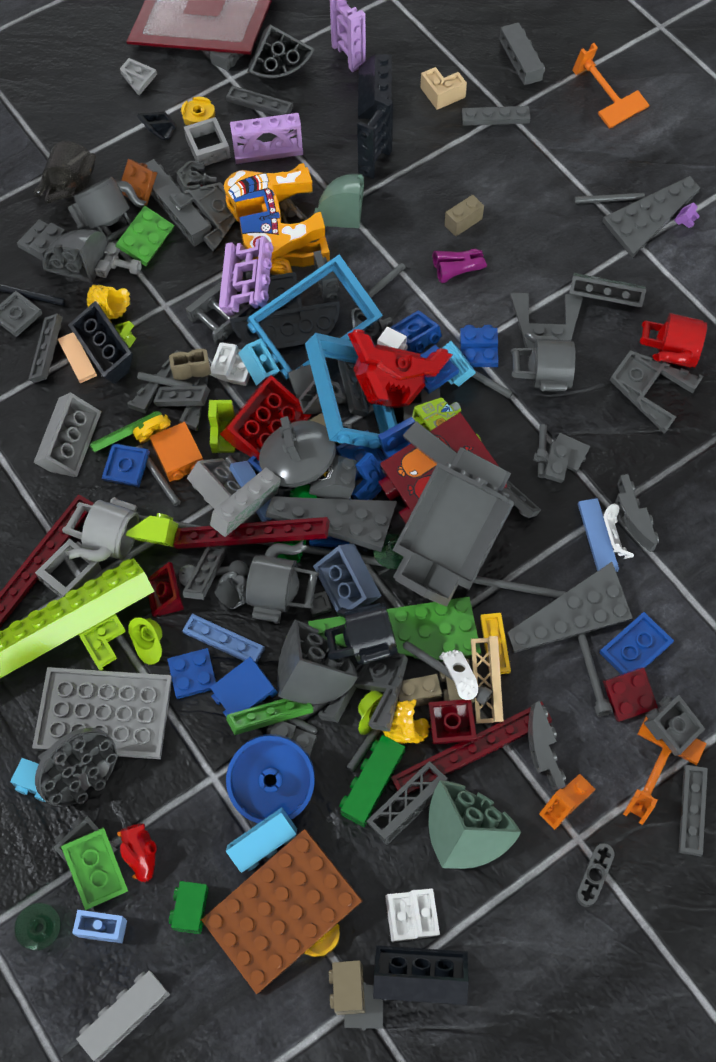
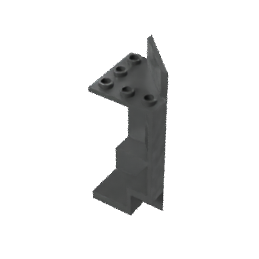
[393,447,515,607]

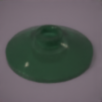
[373,534,403,569]
[14,903,61,950]

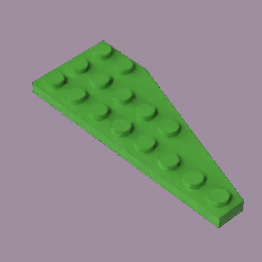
[308,597,481,662]

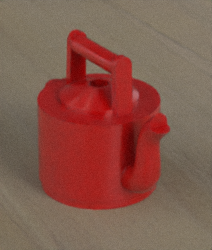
[640,313,707,368]

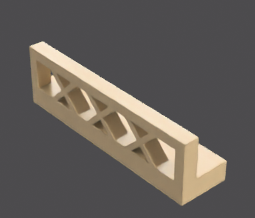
[471,636,503,724]

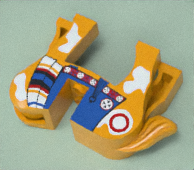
[224,163,330,275]

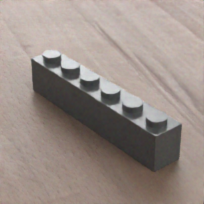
[145,159,212,247]

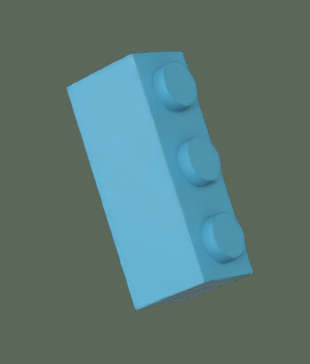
[226,807,297,873]

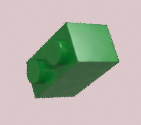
[169,881,209,934]

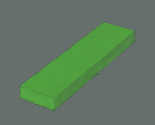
[90,411,162,452]
[226,699,313,735]

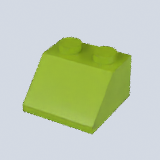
[126,513,178,547]

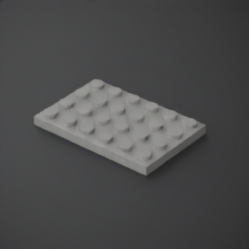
[32,667,172,759]

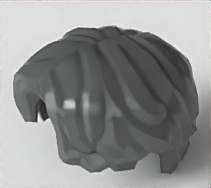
[214,571,247,609]

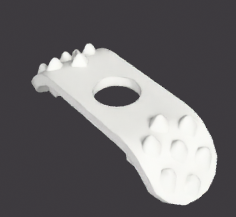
[603,503,634,559]
[439,650,478,700]

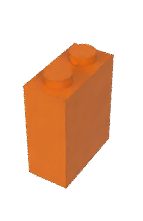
[149,422,203,482]

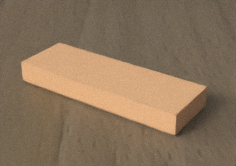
[58,332,97,383]

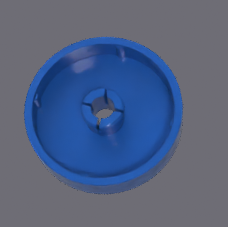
[226,734,315,823]

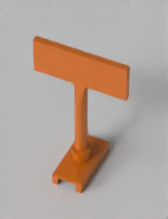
[572,43,650,129]
[623,717,707,825]

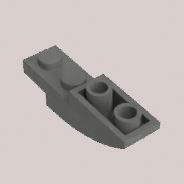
[615,474,659,552]
[528,701,566,791]

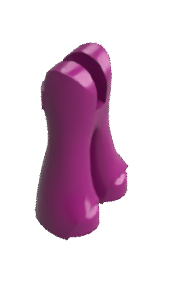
[432,249,487,283]

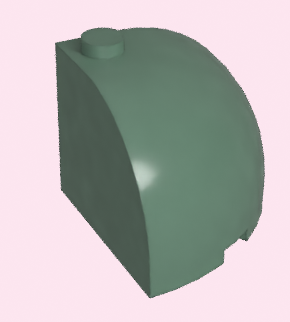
[314,174,364,228]
[429,780,521,869]

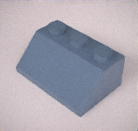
[313,544,381,612]

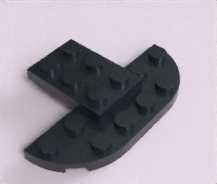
[230,272,340,350]

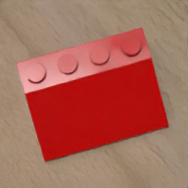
[219,375,312,461]

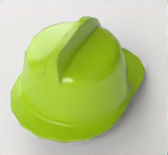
[128,617,162,665]
[358,691,383,735]

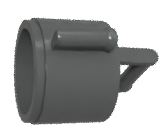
[68,176,147,244]
[511,331,575,391]
[246,540,320,624]

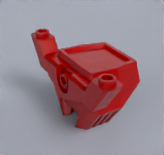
[348,329,453,408]

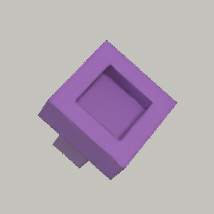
[674,202,700,228]

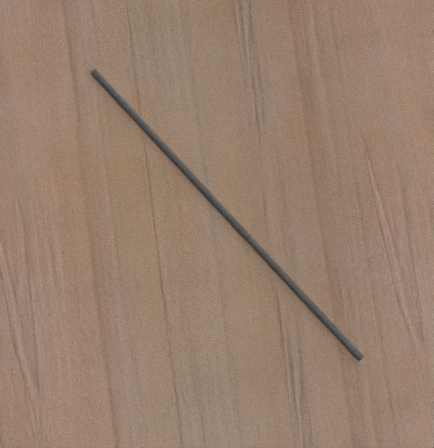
[139,515,566,598]

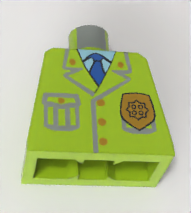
[412,398,461,431]

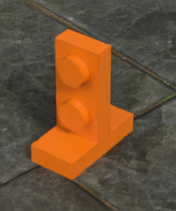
[539,774,596,830]

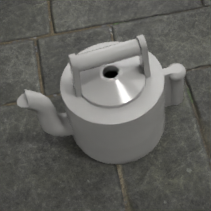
[62,497,139,562]

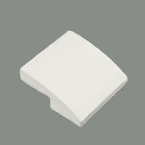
[210,343,250,386]
[385,889,440,942]

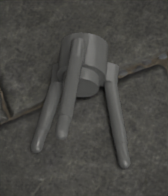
[280,199,309,224]

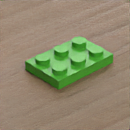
[115,206,174,266]
[61,827,128,910]

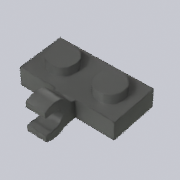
[533,441,571,483]

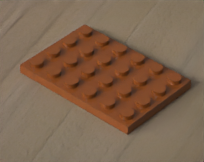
[201,829,363,994]

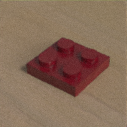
[603,667,658,722]

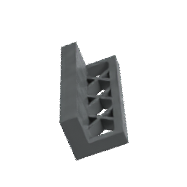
[367,761,448,846]

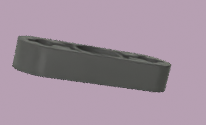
[576,843,614,907]

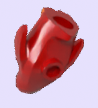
[117,823,157,882]

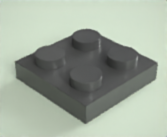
[0,291,42,337]

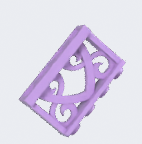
[230,113,303,164]

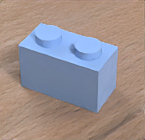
[72,910,127,944]

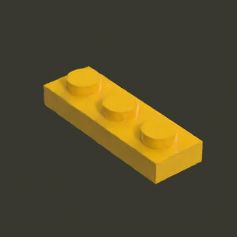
[480,613,511,674]

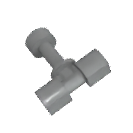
[95,242,142,278]

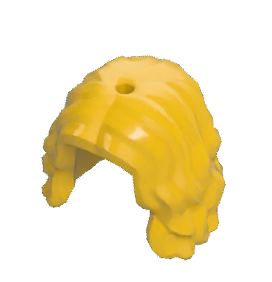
[87,285,130,319]
[383,699,430,744]

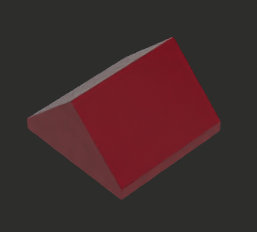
[148,562,184,617]
[428,699,477,744]

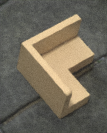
[421,67,467,109]

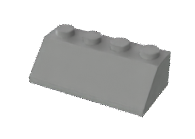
[33,392,101,477]
[187,458,260,523]

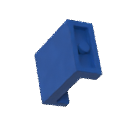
[210,657,278,717]

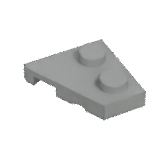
[120,58,157,95]

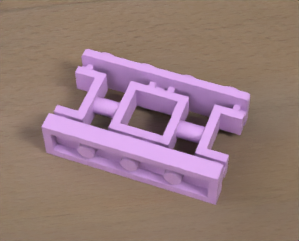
[330,0,366,72]
[219,236,273,316]

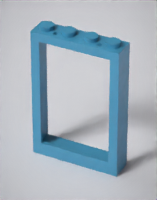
[247,254,383,380]
[305,333,398,450]

